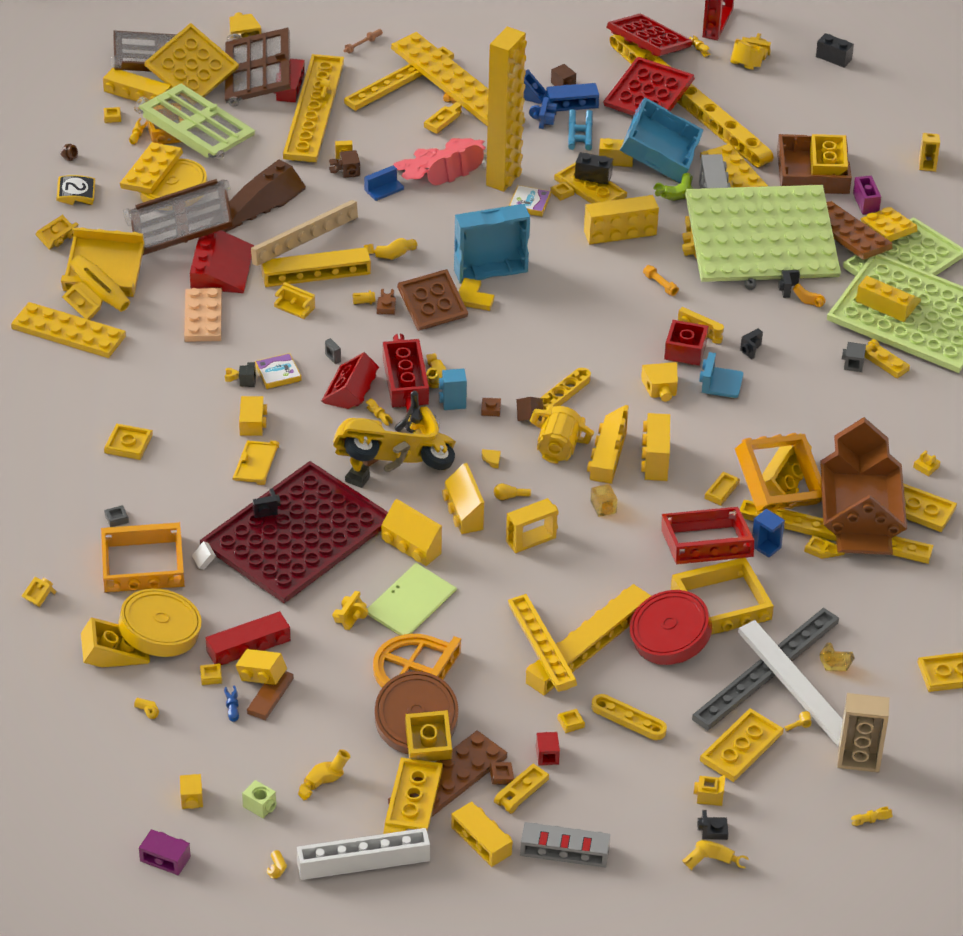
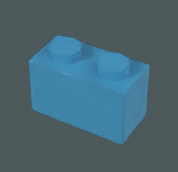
[439,368,467,410]

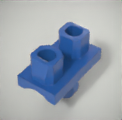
[529,97,557,129]

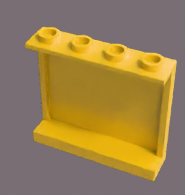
[61,227,145,297]

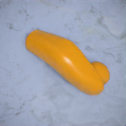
[793,283,826,307]

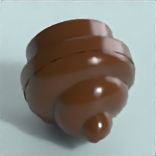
[60,144,78,161]

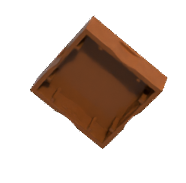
[777,134,852,194]

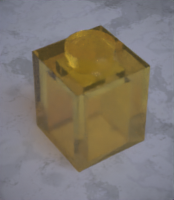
[590,484,618,517]

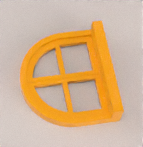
[373,634,461,687]

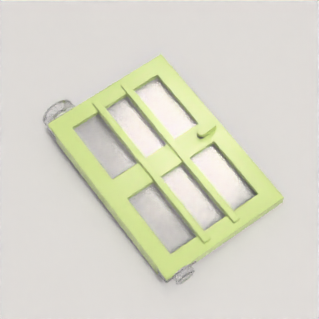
[134,83,255,160]

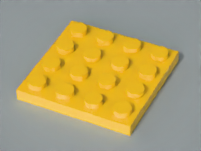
[144,23,239,107]

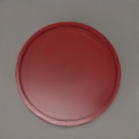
[629,590,712,665]

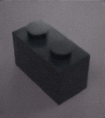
[816,33,854,68]
[575,152,613,185]

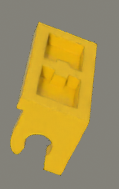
[274,282,315,319]

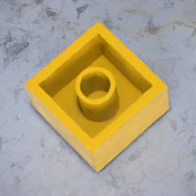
[405,710,452,761]

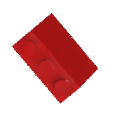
[321,352,379,409]

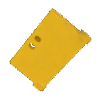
[232,440,280,485]

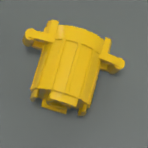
[530,405,594,464]

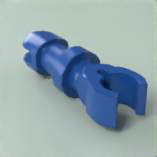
[224,685,239,722]

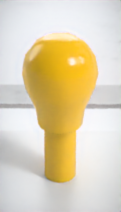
[493,483,531,500]

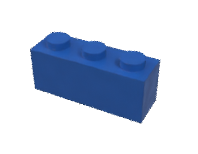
[546,83,599,111]

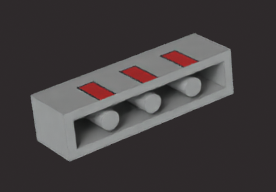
[520,822,610,868]

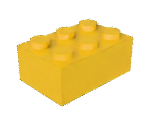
[641,413,670,481]

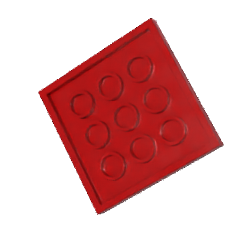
[606,13,693,57]
[603,56,695,116]

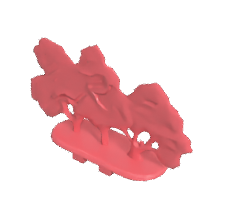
[393,138,486,185]

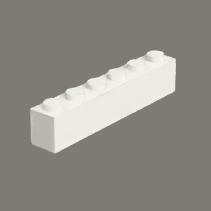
[297,828,430,880]

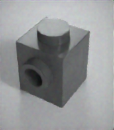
[842,342,866,372]

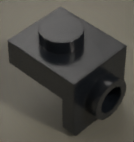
[778,270,800,298]
[253,488,281,518]

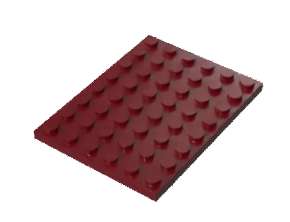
[200,461,388,604]

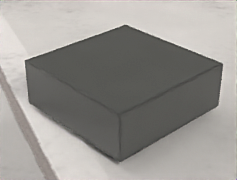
[325,338,341,364]
[104,505,129,527]

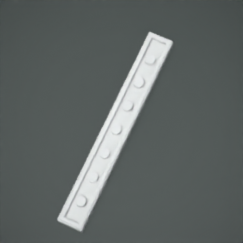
[738,620,843,747]

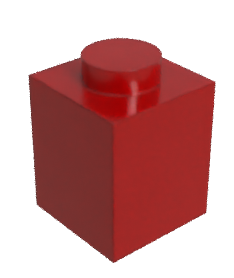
[536,732,560,766]

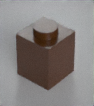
[551,64,577,86]

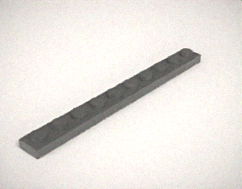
[692,607,839,731]

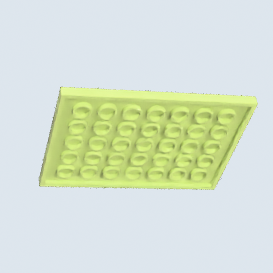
[685,185,841,282]
[827,254,963,373]

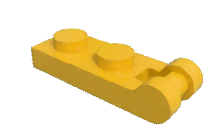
[678,307,724,344]
[864,339,910,379]
[494,763,549,814]

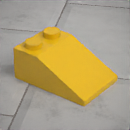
[81,617,150,668]

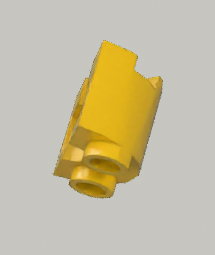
[730,38,766,70]

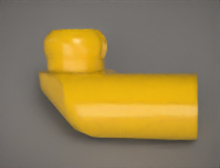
[134,697,159,719]
[267,850,287,879]

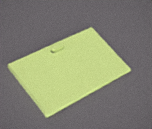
[367,563,457,635]

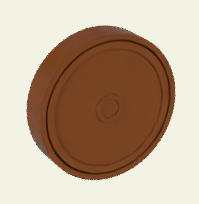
[375,671,458,754]

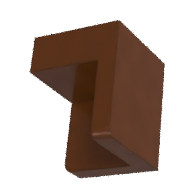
[516,397,543,422]

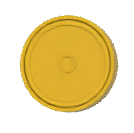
[139,158,208,212]
[118,589,202,657]

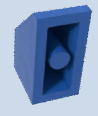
[523,69,546,104]

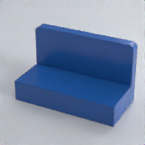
[364,165,404,201]

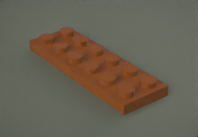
[826,201,892,260]
[388,730,508,817]

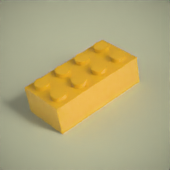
[584,195,659,245]

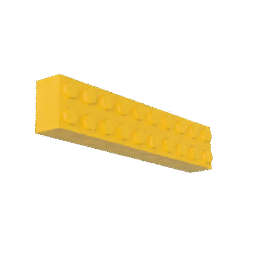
[486,26,527,192]

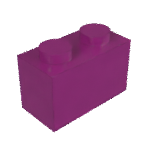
[853,175,881,215]
[139,829,191,876]

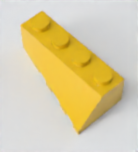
[587,405,629,484]
[762,433,812,509]

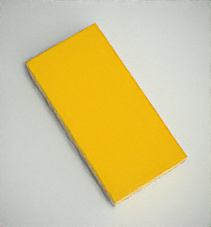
[704,472,740,506]

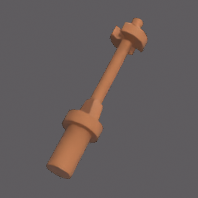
[343,29,383,53]

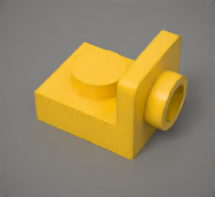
[22,577,57,608]

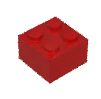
[664,320,709,366]

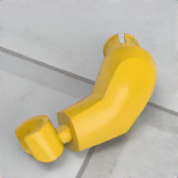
[363,238,418,260]
[426,353,447,389]
[298,749,351,801]
[682,840,749,871]

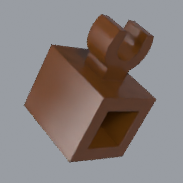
[329,150,360,178]

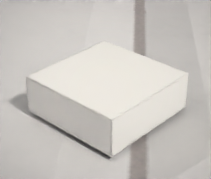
[192,541,216,570]

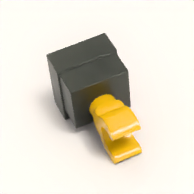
[224,362,256,387]
[345,457,370,488]

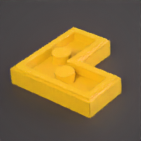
[459,278,495,311]

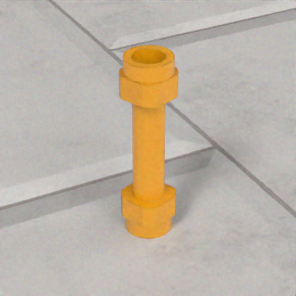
[643,265,679,296]

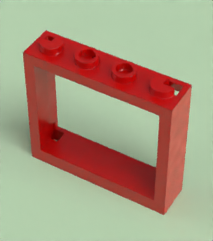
[702,0,734,41]
[662,507,754,565]

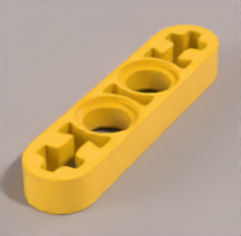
[541,368,591,410]

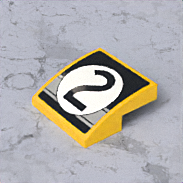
[56,175,95,205]

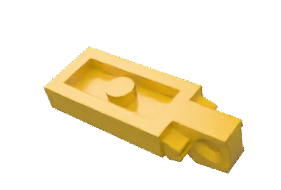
[424,102,462,134]

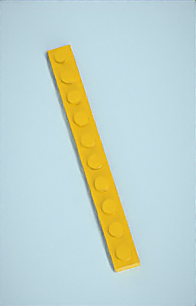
[740,499,934,564]

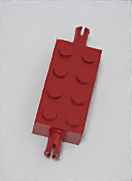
[383,333,429,412]

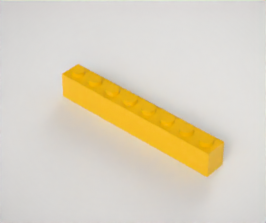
[526,584,651,696]

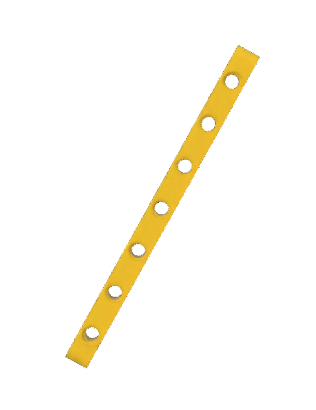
[609,34,774,168]

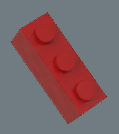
[274,58,305,103]

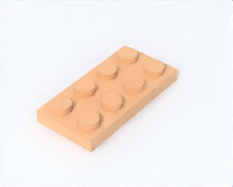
[184,288,222,342]

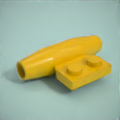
[62,255,130,320]

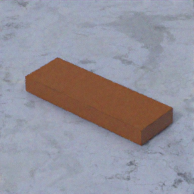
[247,671,294,721]

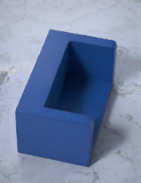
[752,509,785,557]

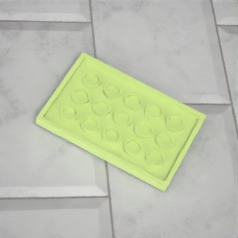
[843,217,963,276]

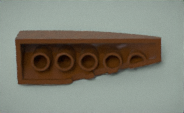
[211,159,306,232]

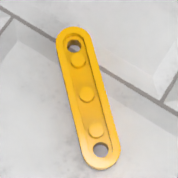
[591,694,667,740]

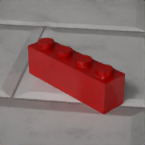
[205,611,291,665]

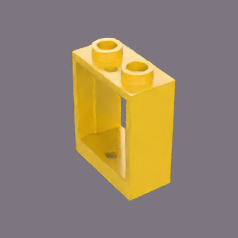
[506,498,559,553]

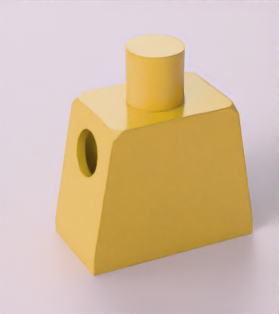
[229,12,262,42]
[919,133,940,172]
[641,362,678,402]

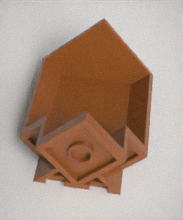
[820,417,907,555]

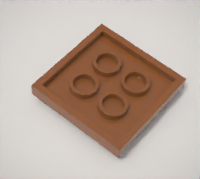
[397,269,468,331]

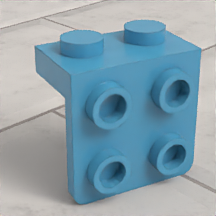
[699,352,743,398]

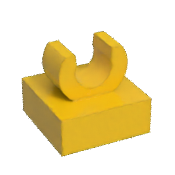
[913,450,941,477]

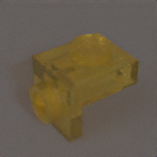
[819,643,855,671]

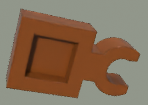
[377,289,396,315]

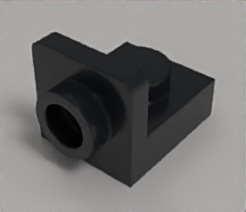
[740,328,763,359]
[697,810,728,840]

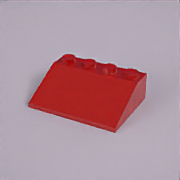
[190,228,254,293]

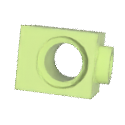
[242,780,277,818]

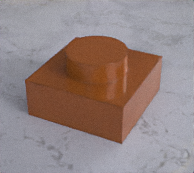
[481,398,501,417]
[489,762,514,785]

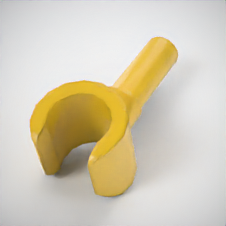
[320,78,331,99]
[784,711,812,731]

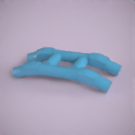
[568,109,593,151]

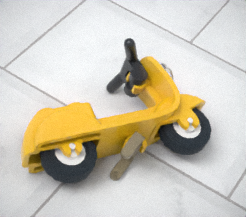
[333,391,456,472]

